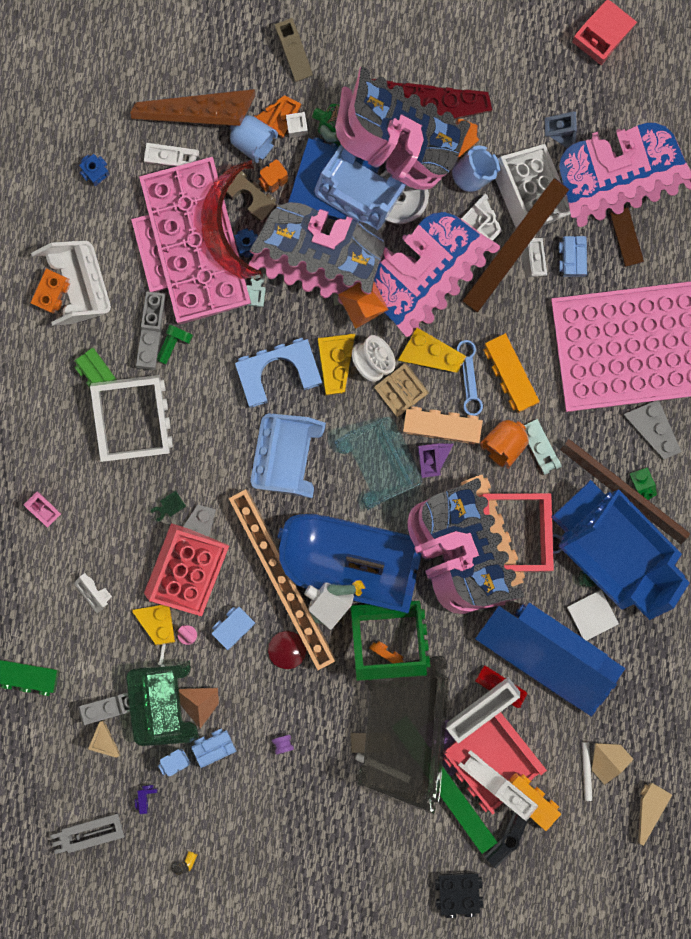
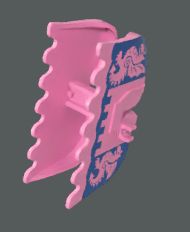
[559,123,691,227]
[374,212,500,337]

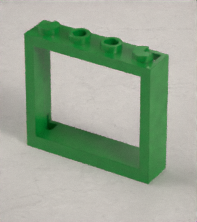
[351,601,430,681]

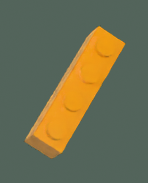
[483,333,540,413]

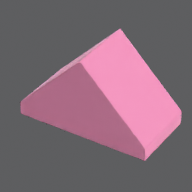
[24,491,61,528]

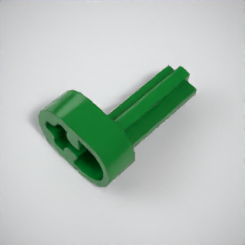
[157,324,193,365]

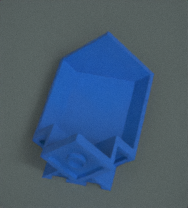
[551,480,690,620]
[475,603,626,717]

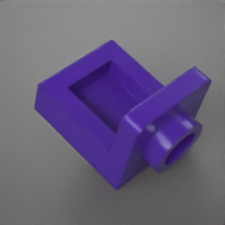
[135,785,158,814]

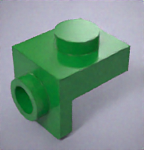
[630,467,657,500]

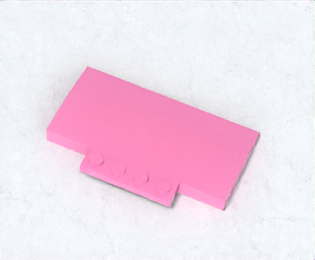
[131,157,251,325]

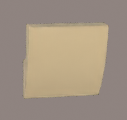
[374,363,429,417]

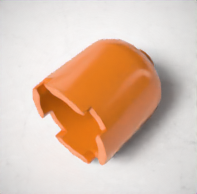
[480,420,529,469]

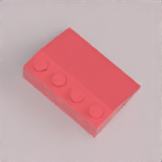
[144,523,229,616]

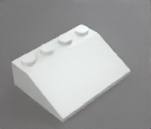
[495,144,571,228]

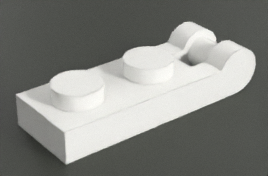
[144,143,199,167]

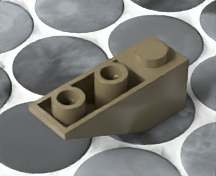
[275,18,313,82]

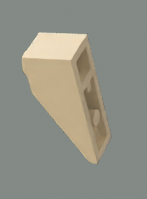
[638,782,672,846]

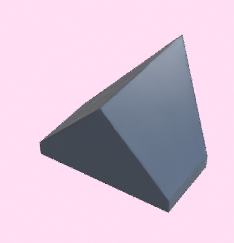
[545,111,577,149]

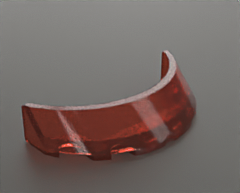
[201,160,263,279]

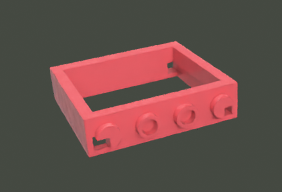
[479,493,554,572]

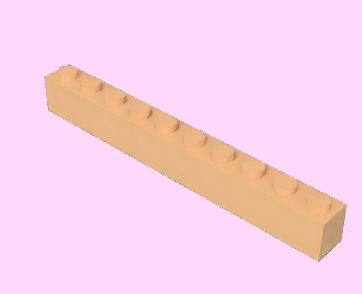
[229,489,337,670]

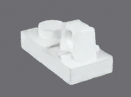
[74,573,112,613]

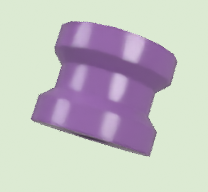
[272,735,294,755]

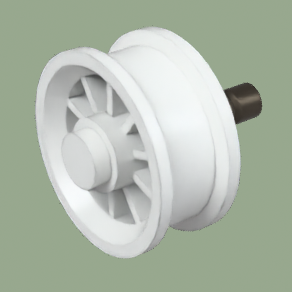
[350,335,395,382]

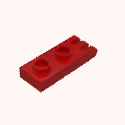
[475,665,527,708]

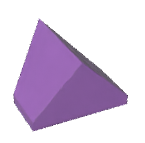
[418,444,454,478]

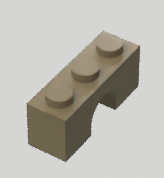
[220,168,277,224]

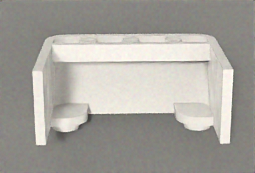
[31,241,111,326]

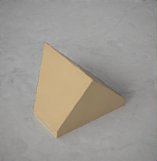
[88,721,121,758]
[592,743,633,785]

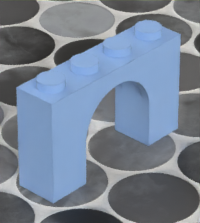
[235,338,322,408]

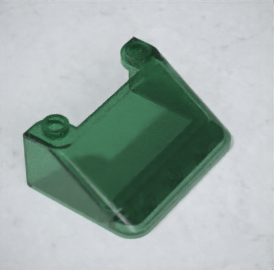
[126,661,199,746]

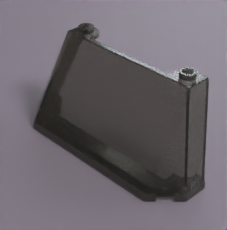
[356,656,449,814]

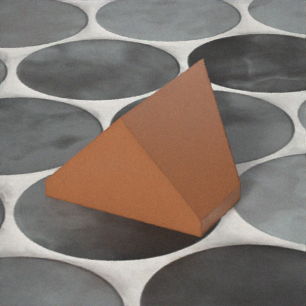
[179,688,219,729]

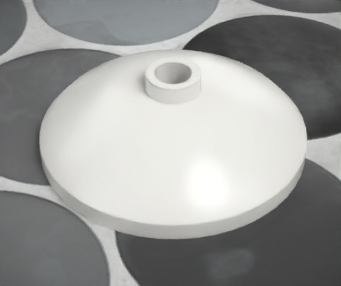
[380,170,429,224]

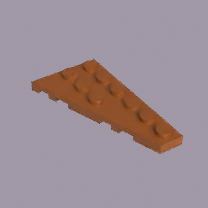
[130,89,255,126]

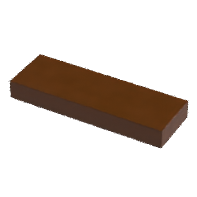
[610,207,644,267]

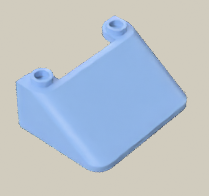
[251,413,326,498]

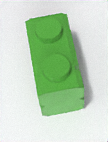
[75,348,117,392]

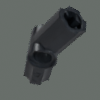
[484,811,529,869]

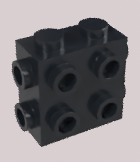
[435,872,484,918]

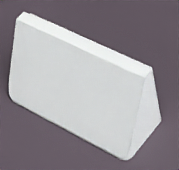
[522,238,547,278]

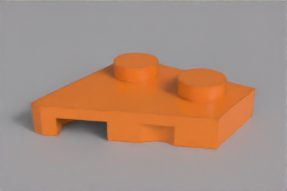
[254,95,302,138]

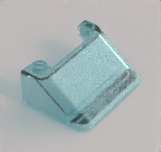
[334,417,422,510]

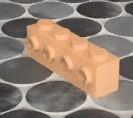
[403,406,483,445]

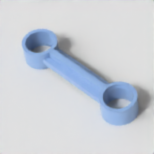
[456,340,483,416]

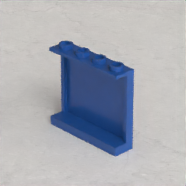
[288,137,380,220]

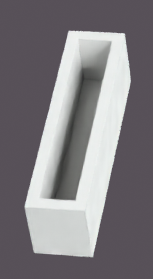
[446,677,520,743]

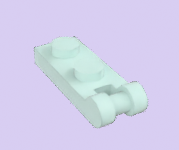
[524,419,562,475]

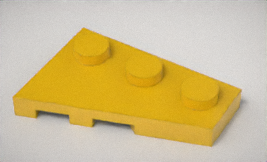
[398,328,467,373]
[317,333,356,396]

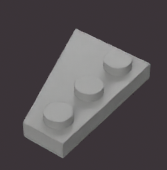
[623,401,681,460]

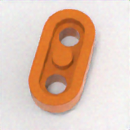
[369,641,405,664]

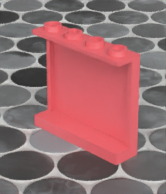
[442,712,547,815]

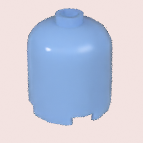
[230,115,278,163]
[452,145,500,192]

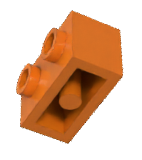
[31,268,70,313]

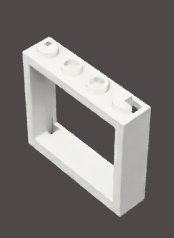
[90,375,173,462]

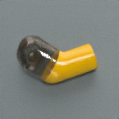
[171,851,198,875]

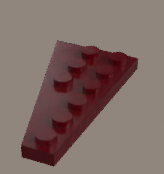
[372,79,492,120]

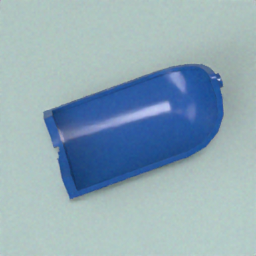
[277,514,421,613]

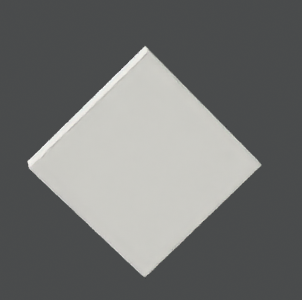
[567,590,619,641]

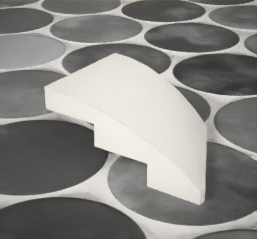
[461,194,502,241]

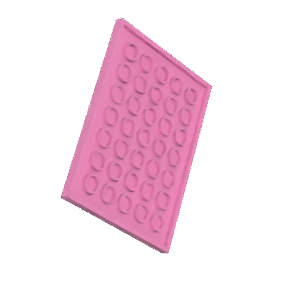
[551,282,691,412]

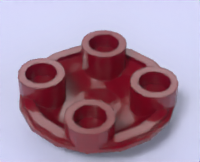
[268,631,306,669]

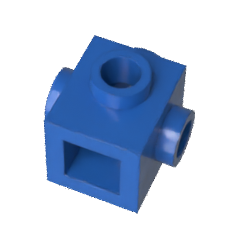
[79,154,110,186]
[234,229,258,258]

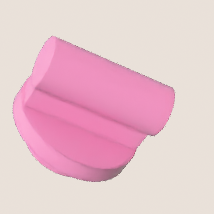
[178,625,197,645]

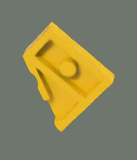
[133,605,175,646]

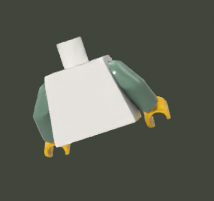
[304,580,365,630]

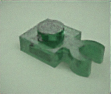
[150,491,186,522]

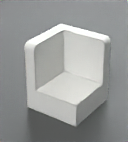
[286,112,308,138]

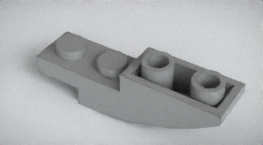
[136,292,165,370]
[78,685,159,726]

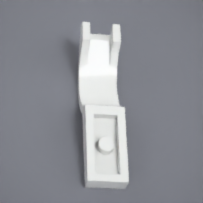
[458,750,538,821]

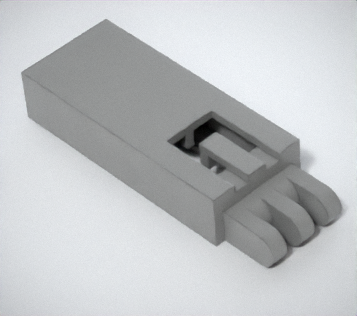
[50,813,125,854]

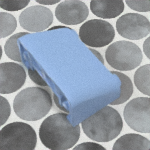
[314,145,406,230]

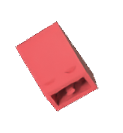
[572,0,637,66]

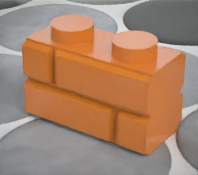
[258,159,288,193]

